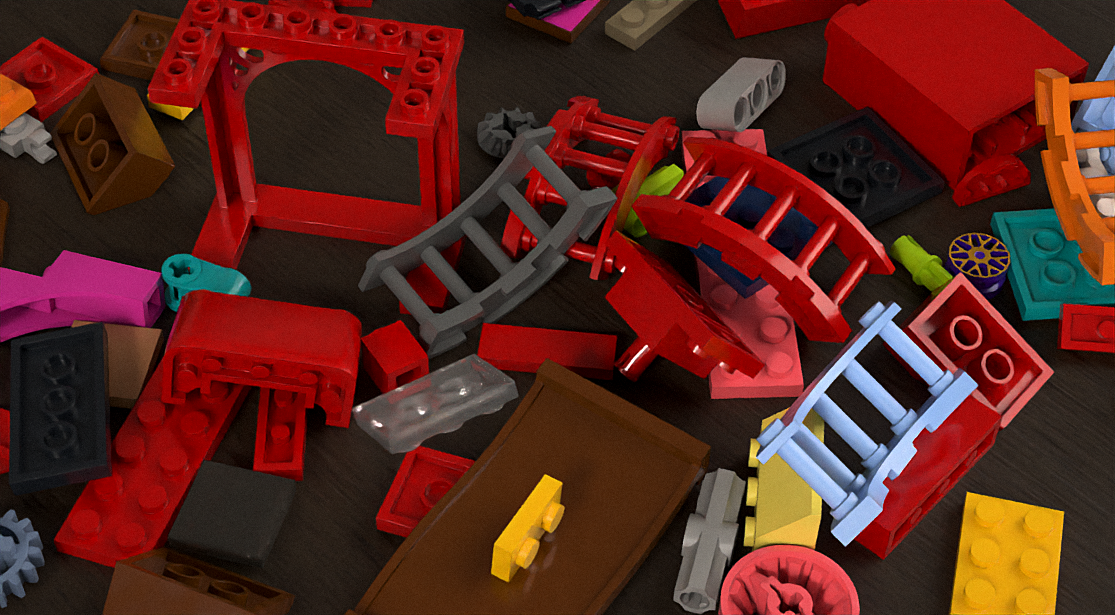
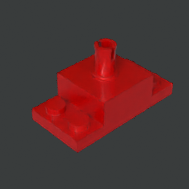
[605,230,765,382]

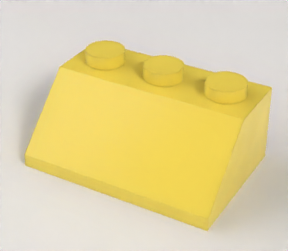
[743,407,824,552]

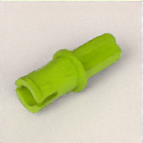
[890,235,953,292]

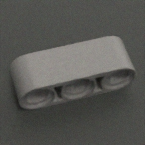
[696,57,786,132]

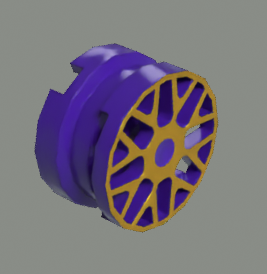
[944,233,1010,300]

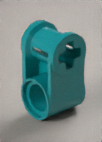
[161,254,252,312]

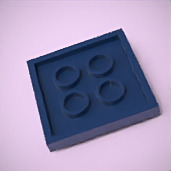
[683,176,834,299]

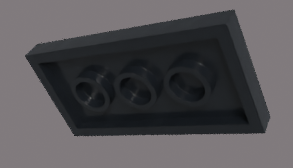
[9,322,112,496]

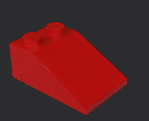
[882,272,1054,431]

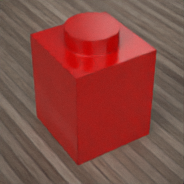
[360,320,430,404]

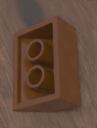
[50,73,175,215]
[102,546,295,615]

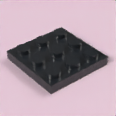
[767,106,945,228]

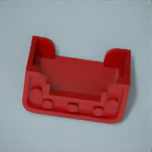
[161,289,362,428]

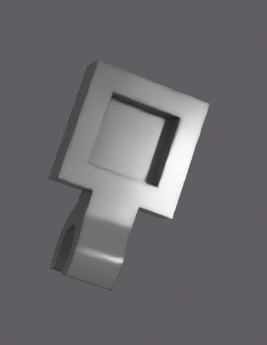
[0,112,57,164]

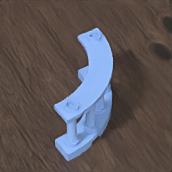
[756,300,979,547]

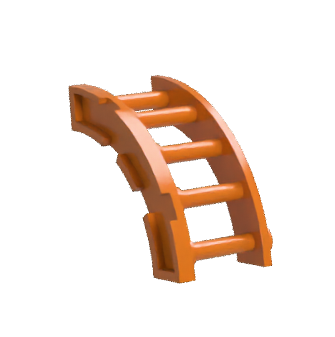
[1035,68,1115,286]

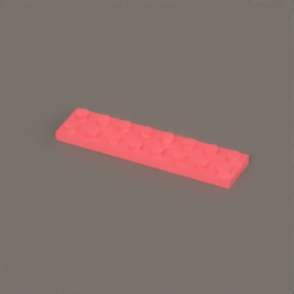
[680,129,804,399]

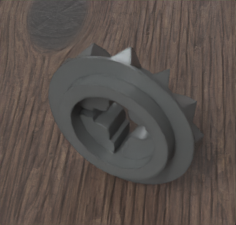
[477,107,542,158]

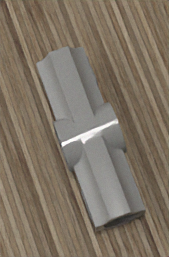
[673,468,746,614]

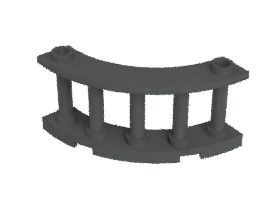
[358,126,618,359]

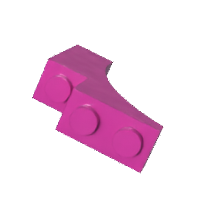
[0,250,166,343]

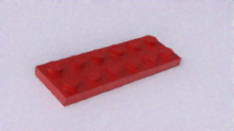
[54,357,252,568]

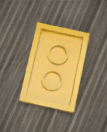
[949,492,1064,615]

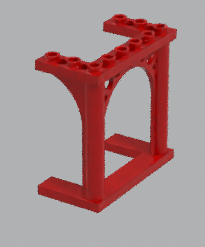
[147,0,467,315]

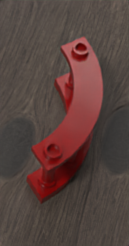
[500,96,679,280]
[631,137,896,343]

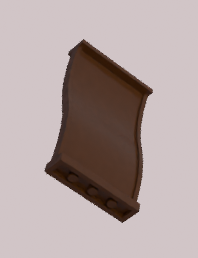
[344,358,711,615]

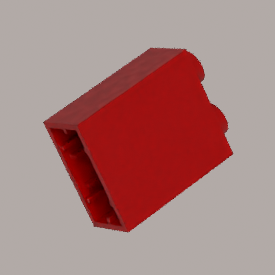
[822,0,1089,191]

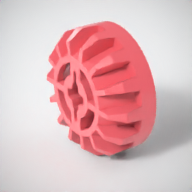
[718,545,860,615]

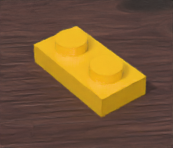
[491,474,565,583]

